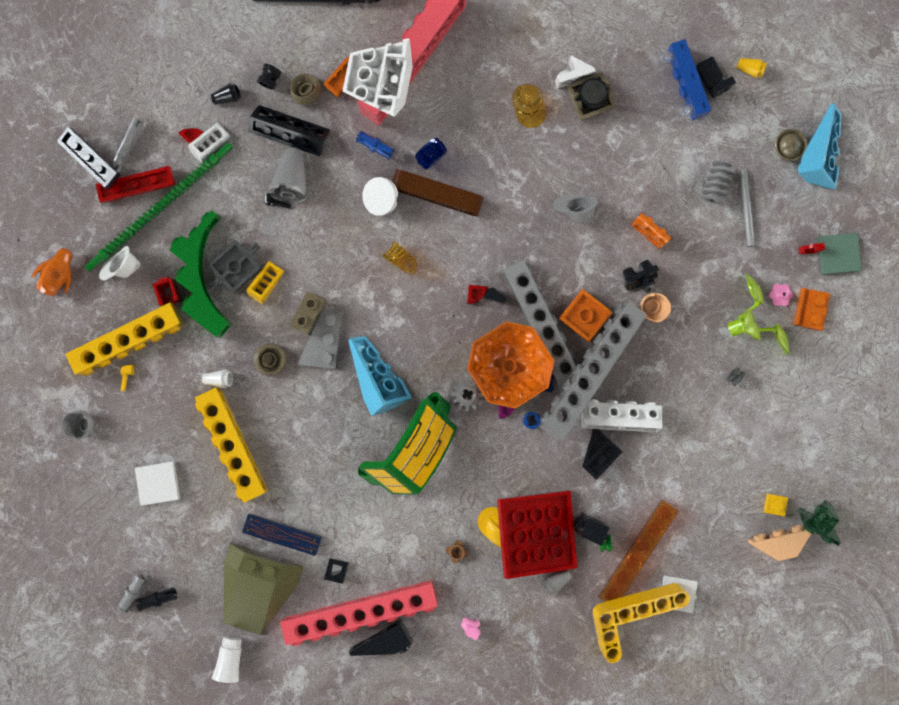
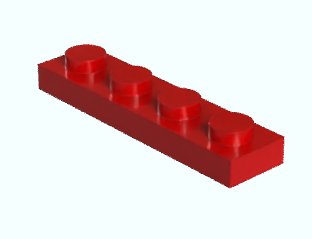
[95,166,176,204]

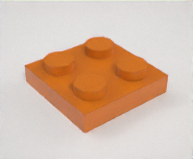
[558,288,612,342]

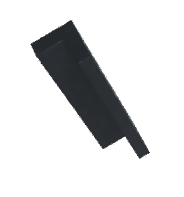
[249,105,330,157]

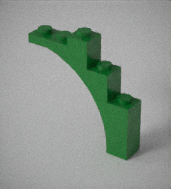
[169,210,232,338]

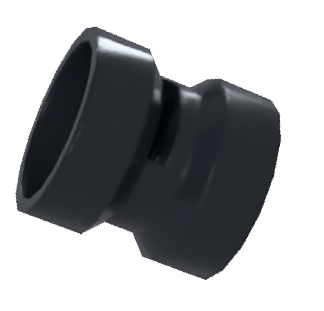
[257,63,282,90]

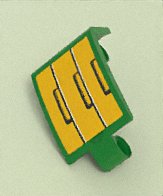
[358,392,457,495]

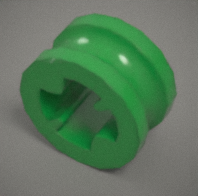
[599,534,612,552]

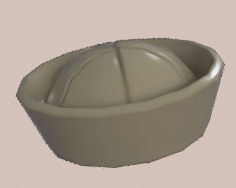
[290,73,322,105]
[775,128,808,161]
[253,343,287,377]

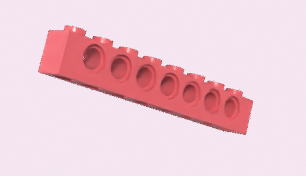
[280,580,438,646]

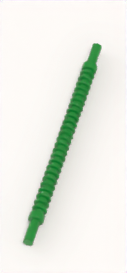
[84,142,233,272]

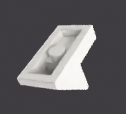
[555,56,596,89]

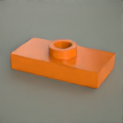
[323,56,349,98]

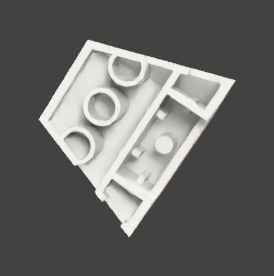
[343,38,413,117]

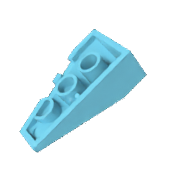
[798,103,842,190]
[348,336,412,416]

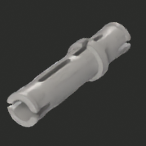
[110,117,144,173]

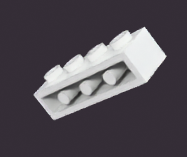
[582,399,662,433]

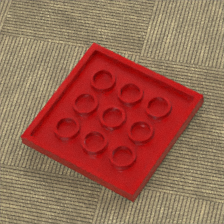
[497,490,578,579]

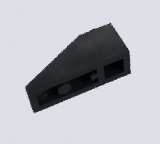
[349,620,412,656]

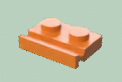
[793,288,830,331]

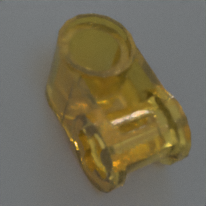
[382,241,418,275]

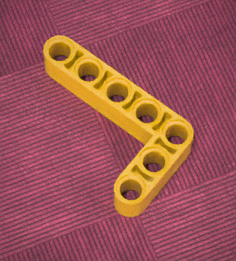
[593,583,690,663]

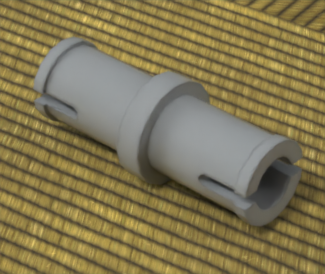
[117,573,148,613]

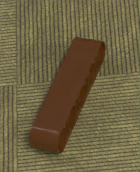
[392,169,484,216]

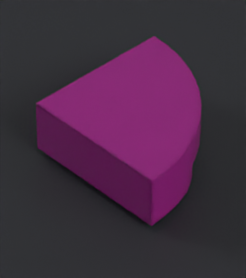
[498,405,515,419]

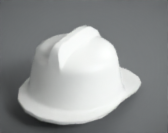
[99,246,141,280]

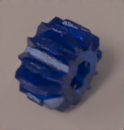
[415,138,447,170]

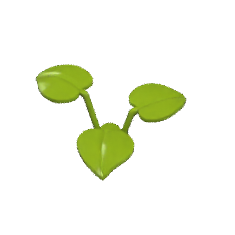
[727,274,789,355]

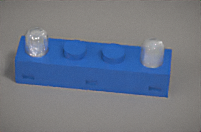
[659,39,711,120]

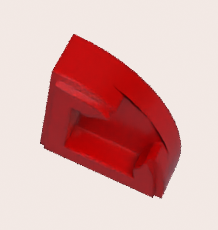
[178,128,204,144]
[798,243,825,255]
[467,285,488,304]

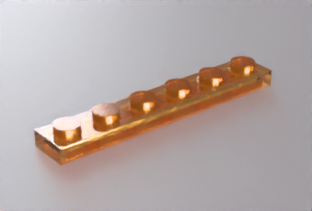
[598,500,679,602]

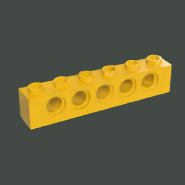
[65,303,185,377]
[195,388,268,503]

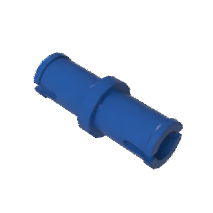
[356,131,394,160]

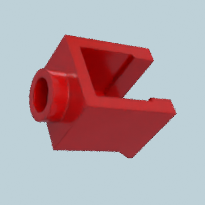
[152,276,183,306]

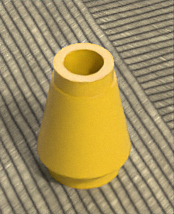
[736,58,767,78]

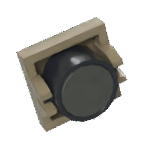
[566,72,616,122]

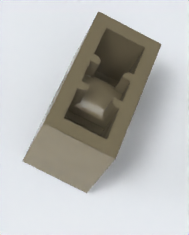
[289,291,327,336]

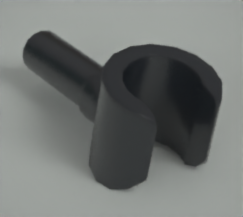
[265,193,291,209]

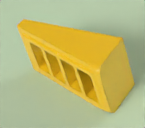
[246,261,285,305]

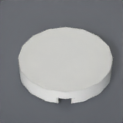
[362,177,398,215]

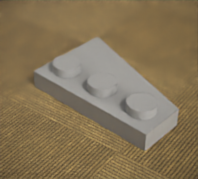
[298,310,342,369]

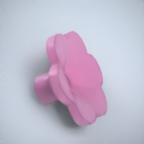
[769,284,793,306]
[461,617,481,640]

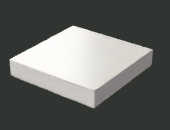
[135,461,180,506]

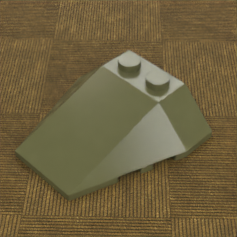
[224,543,304,635]

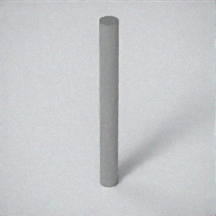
[739,170,755,247]

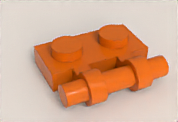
[630,213,671,249]

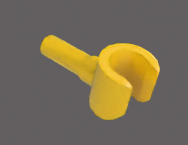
[120,365,135,391]

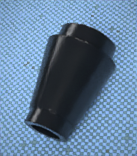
[211,83,241,105]

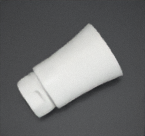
[212,636,242,683]

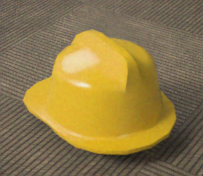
[477,507,501,547]

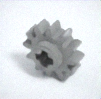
[451,377,483,412]

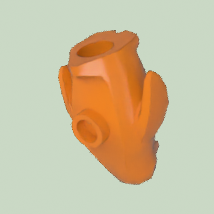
[31,248,72,297]

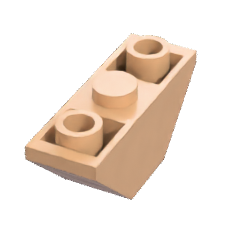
[748,525,812,561]

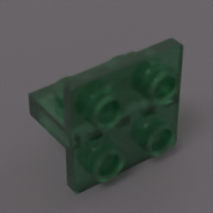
[798,500,841,546]

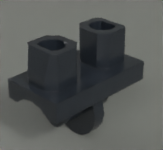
[623,259,659,293]

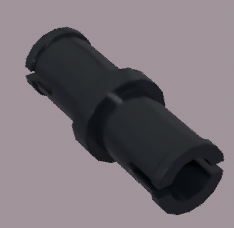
[136,587,178,611]

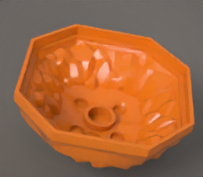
[467,321,554,409]

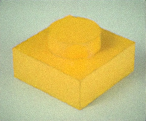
[764,493,788,517]

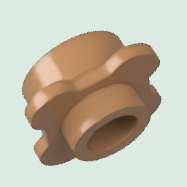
[446,540,468,563]

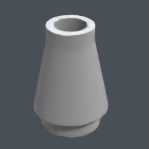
[542,570,572,595]

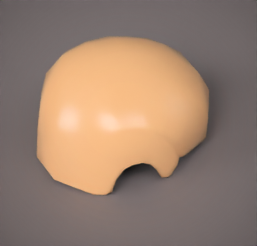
[640,293,671,322]

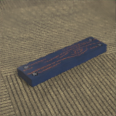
[242,513,322,556]

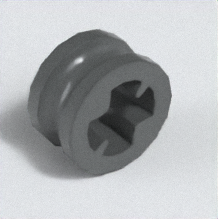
[726,367,745,386]

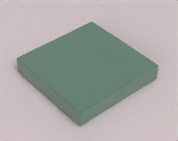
[817,233,862,275]

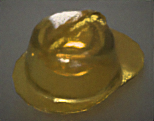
[512,84,546,128]

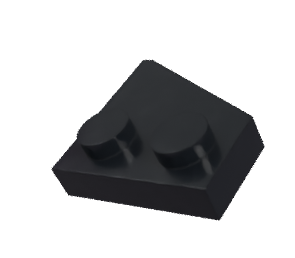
[582,429,623,480]

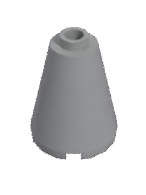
[268,147,307,203]

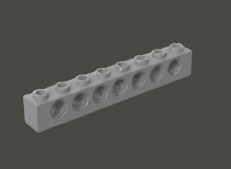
[502,260,584,405]
[539,301,647,441]

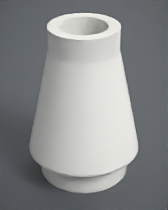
[202,369,233,389]

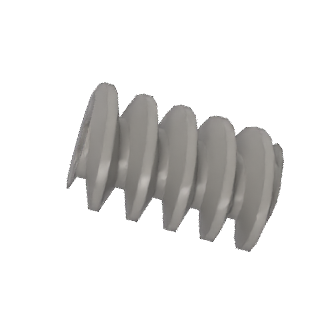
[700,160,735,203]

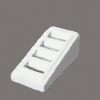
[188,122,230,164]

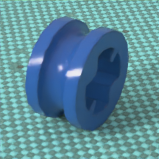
[523,412,540,429]

